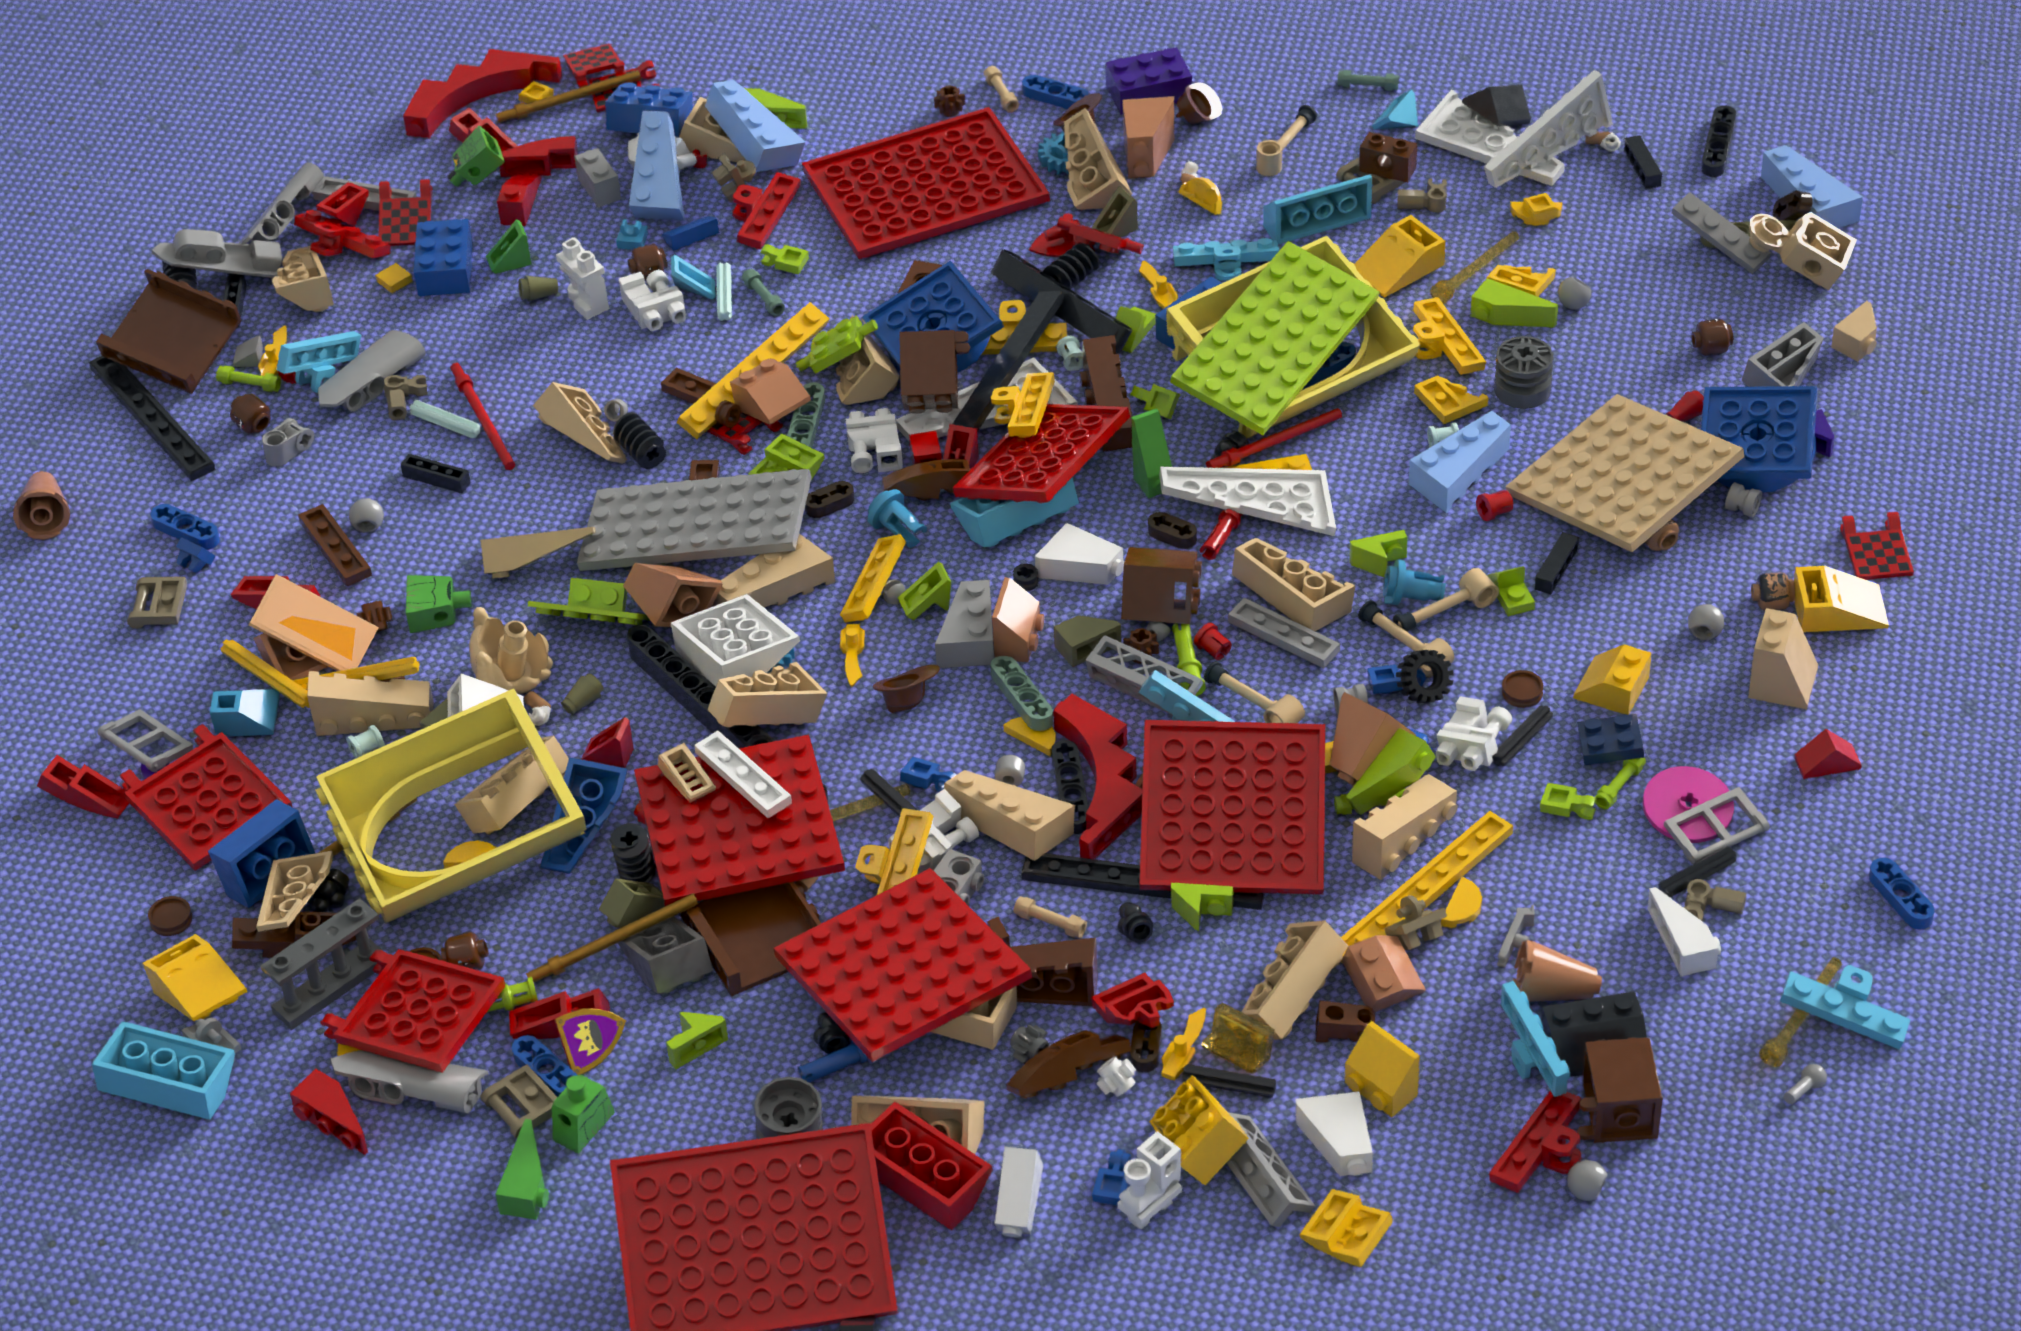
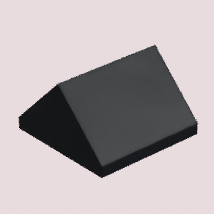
[1462,85,1531,126]

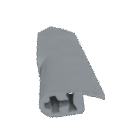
[239,162,324,244]
[151,229,282,278]
[318,330,426,412]
[330,1050,489,1114]

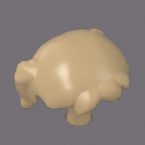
[469,607,553,694]

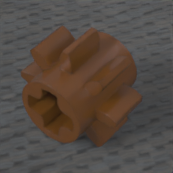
[934,85,965,117]
[357,601,393,633]
[1123,628,1159,664]

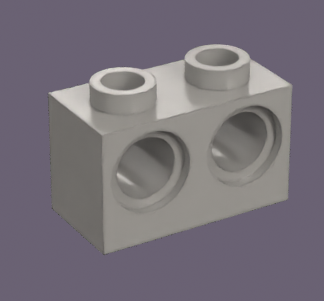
[934,849,984,905]

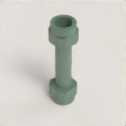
[1337,70,1399,91]
[742,269,785,316]

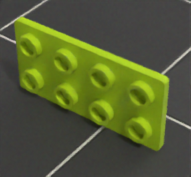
[527,578,651,625]

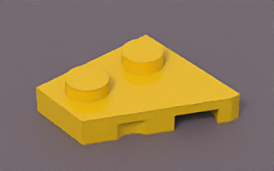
[1487,265,1556,297]
[1414,376,1489,424]

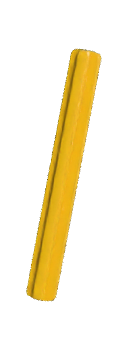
[220,639,310,708]
[293,656,420,691]

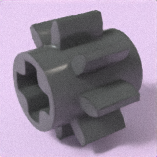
[1010,1024,1050,1064]

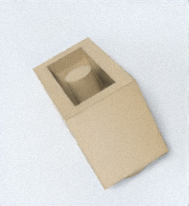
[1831,301,1877,362]

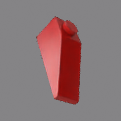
[497,173,542,226]

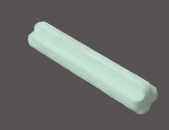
[716,262,732,321]
[410,400,481,439]

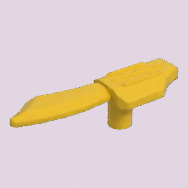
[1139,260,1178,309]
[258,325,287,376]
[840,624,865,687]
[1161,1008,1206,1081]

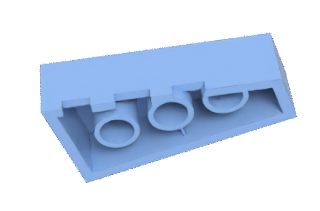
[705,80,806,172]
[629,111,685,221]
[1761,145,1863,228]
[1409,411,1511,513]

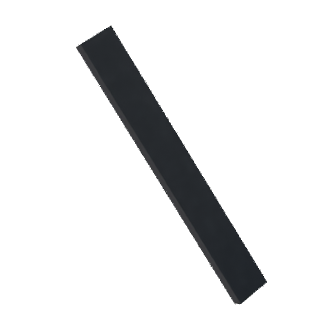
[952,291,1065,432]
[89,356,216,481]
[1021,853,1265,910]

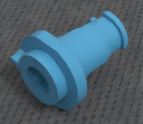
[867,489,927,548]
[1383,559,1446,606]

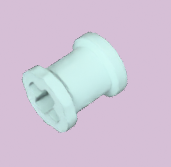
[1056,336,1083,371]
[1427,423,1459,447]
[346,725,385,759]

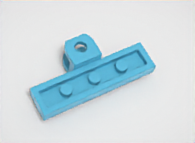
[1173,238,1279,280]
[276,331,361,393]
[1138,670,1235,722]
[1780,965,1910,1050]
[1501,981,1570,1097]

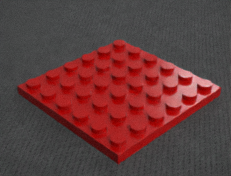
[1139,720,1325,895]
[634,734,845,906]
[774,868,1032,1062]

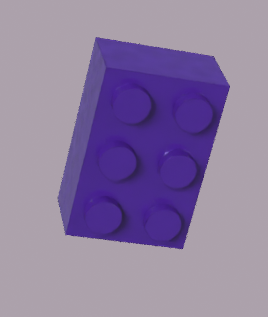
[1105,47,1192,115]

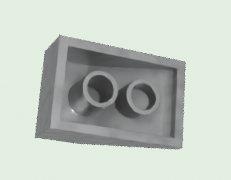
[618,916,713,994]

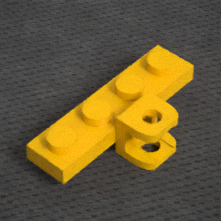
[1413,297,1486,375]
[981,300,1068,355]
[991,372,1055,438]
[855,808,934,895]

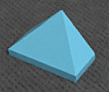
[1372,89,1418,130]
[671,255,716,300]

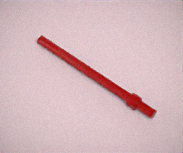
[450,363,515,470]
[1206,408,1342,468]

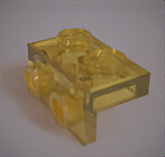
[1202,1002,1275,1073]

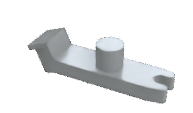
[1497,905,1535,968]

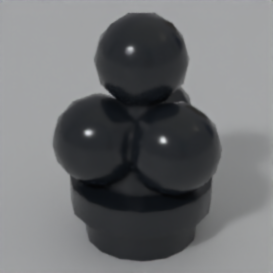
[1210,430,1249,468]
[311,868,350,912]
[1117,902,1153,943]
[813,1011,849,1054]

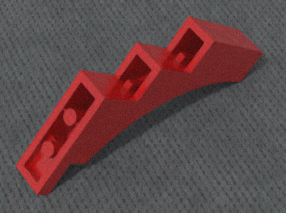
[403,49,562,138]
[1053,694,1143,859]

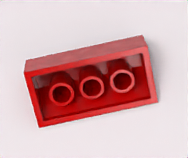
[870,1102,993,1231]

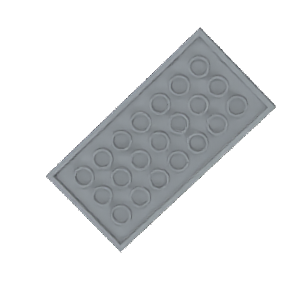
[577,469,812,571]

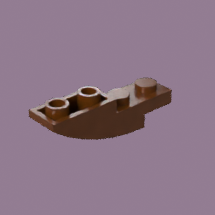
[882,459,970,501]
[232,911,356,958]
[1006,1030,1131,1098]

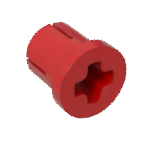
[1476,490,1514,522]
[1193,622,1232,660]

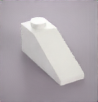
[1648,887,1721,976]

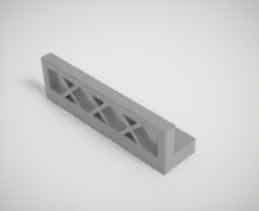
[1086,635,1203,715]
[1227,1112,1315,1227]

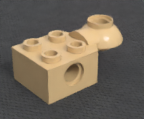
[1749,213,1856,291]

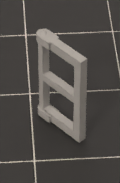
[98,709,193,772]
[1664,787,1770,864]

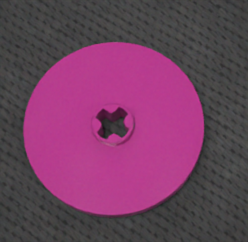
[1643,766,1734,843]

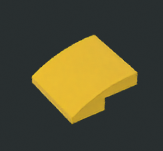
[1300,1189,1393,1267]

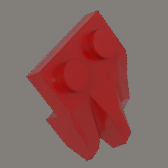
[1091,973,1174,1028]

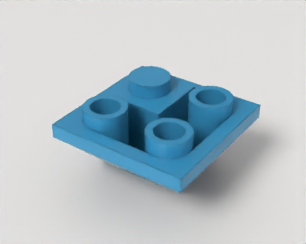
[210,689,280,736]

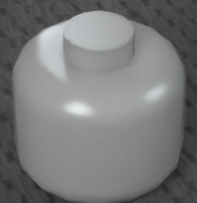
[995,755,1025,786]

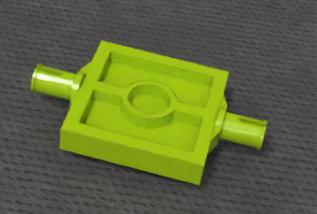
[796,315,878,374]

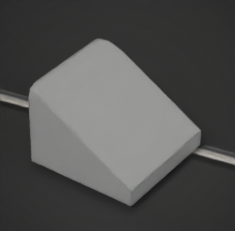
[233,336,263,367]

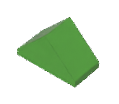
[486,219,532,274]

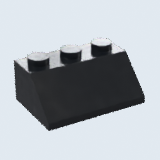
[1541,991,1647,1077]

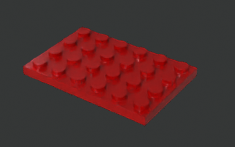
[952,404,1131,503]

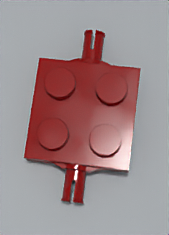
[1057,217,1144,255]

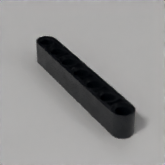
[991,249,1132,354]

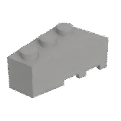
[1742,322,1824,387]
[935,580,994,668]

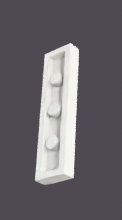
[694,731,792,818]

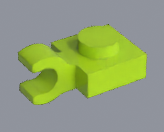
[761,244,809,275]
[1130,384,1181,420]
[1540,783,1595,820]

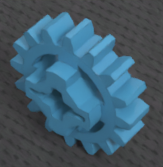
[1038,131,1069,175]

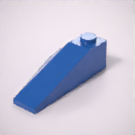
[540,757,628,874]

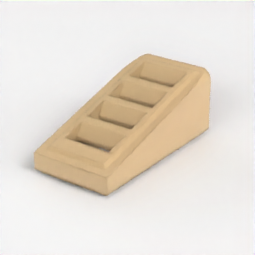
[658,743,716,802]

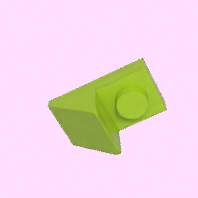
[1116,306,1156,353]
[1349,530,1408,577]
[898,561,951,621]
[1487,566,1535,616]
[1171,883,1233,931]
[666,1012,728,1069]

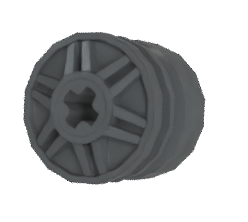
[1494,336,1554,409]
[754,1077,823,1139]

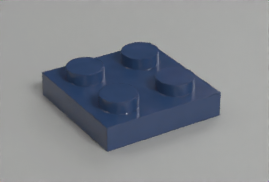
[1577,714,1644,765]

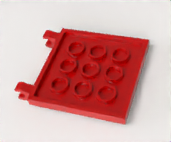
[120,724,292,871]
[320,949,506,1073]

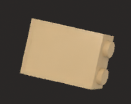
[1748,608,1818,710]

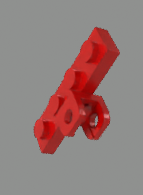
[732,172,801,250]
[294,210,391,259]
[1489,1090,1582,1193]

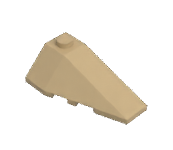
[679,97,746,162]
[1064,108,1132,210]
[272,246,334,312]
[836,315,900,405]
[533,382,627,464]
[480,527,596,579]
[256,851,333,932]
[851,1095,984,1154]

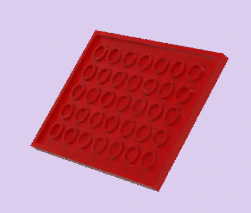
[802,107,1050,259]
[610,1123,898,1331]

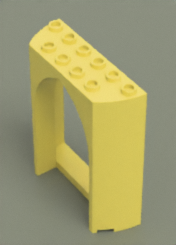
[1166,235,1420,438]
[315,688,586,924]

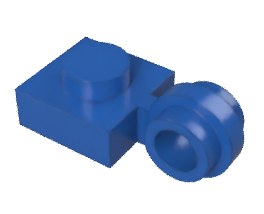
[1367,664,1426,694]
[900,757,956,793]
[1092,1149,1132,1206]

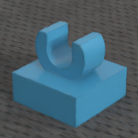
[616,219,648,250]

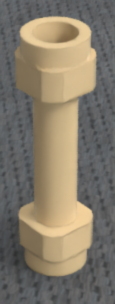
[984,66,1019,112]
[1013,896,1087,938]

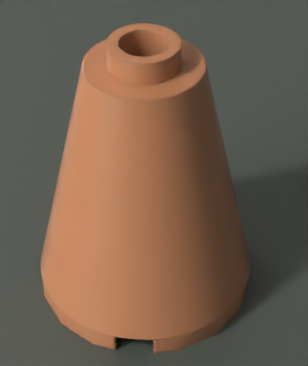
[13,471,70,540]
[1512,940,1602,1002]

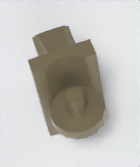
[711,154,756,203]
[1384,895,1447,950]

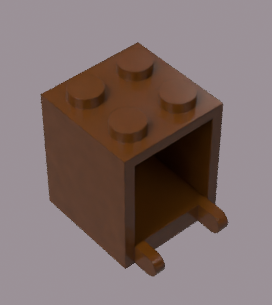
[899,330,970,414]
[1121,547,1202,624]
[1577,1037,1663,1143]

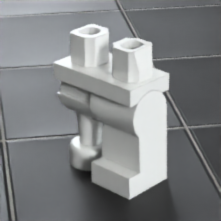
[556,238,609,320]
[619,270,686,332]
[846,408,903,473]
[1435,696,1512,771]
[888,789,979,874]
[1117,1131,1182,1229]

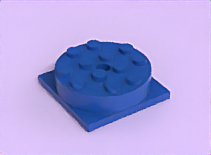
[861,261,1004,373]
[1701,386,1818,493]

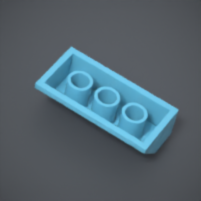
[1263,175,1372,244]
[950,478,1079,547]
[92,1021,235,1120]

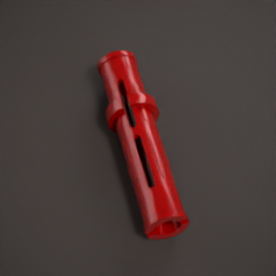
[1200,509,1243,560]

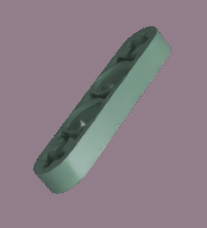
[787,382,825,448]
[990,656,1053,731]

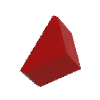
[316,182,369,227]
[943,424,979,470]
[581,717,634,768]
[1794,729,1862,779]

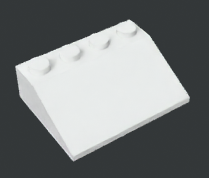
[671,594,800,686]

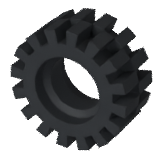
[1396,649,1454,703]

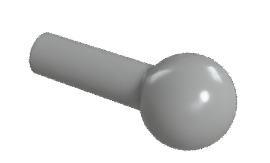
[1784,1064,1827,1104]

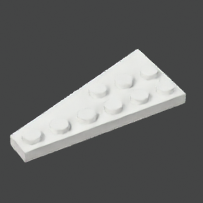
[1484,70,1613,188]
[1415,89,1565,186]
[896,357,1078,441]
[1159,467,1336,536]

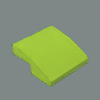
[748,433,825,480]

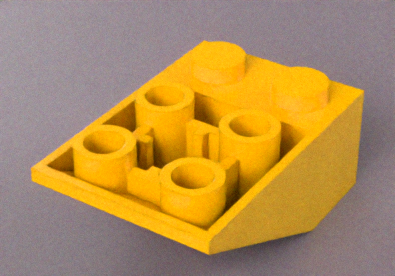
[1354,215,1446,298]
[1793,566,1889,632]
[142,934,248,1021]
[1149,1075,1249,1185]

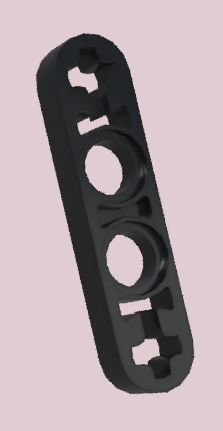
[1701,106,1737,177]
[1052,740,1089,834]

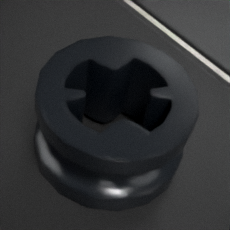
[1013,563,1039,591]

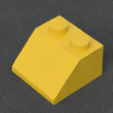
[1573,644,1652,715]
[1345,1021,1420,1117]

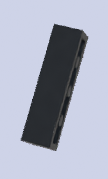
[1624,135,1662,189]
[223,273,247,328]
[400,454,471,494]
[1535,532,1579,595]

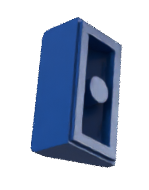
[661,216,719,251]

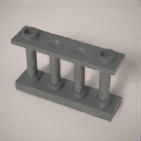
[260,898,385,1030]

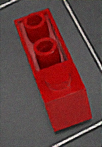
[290,1068,368,1155]

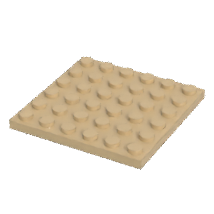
[1505,394,1745,552]

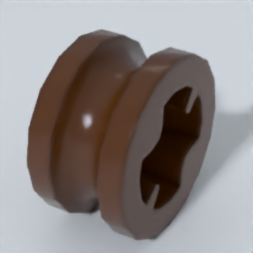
[715,400,741,428]

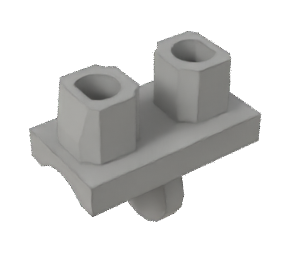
[181,1016,241,1063]

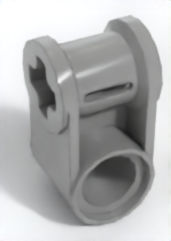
[262,418,314,467]

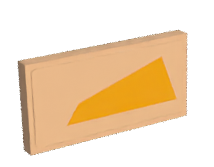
[249,574,379,671]

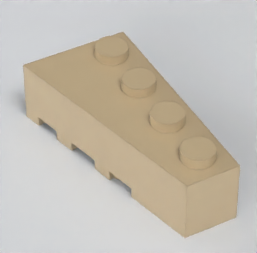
[944,770,1075,861]

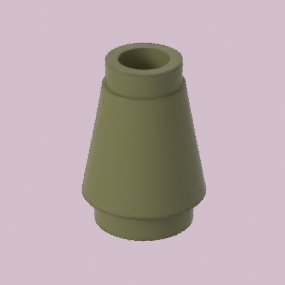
[518,276,558,302]
[561,673,604,715]

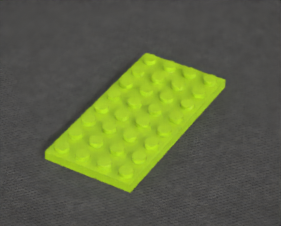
[1170,241,1380,436]

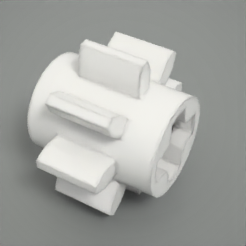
[1096,1057,1136,1096]

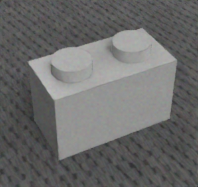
[574,148,621,208]

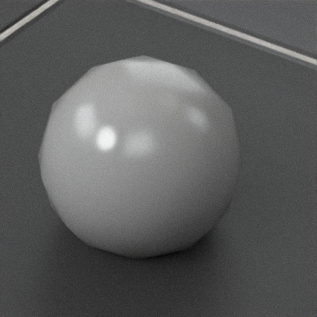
[1558,276,1592,310]
[349,498,384,533]
[1688,604,1724,640]
[1567,1160,1607,1201]

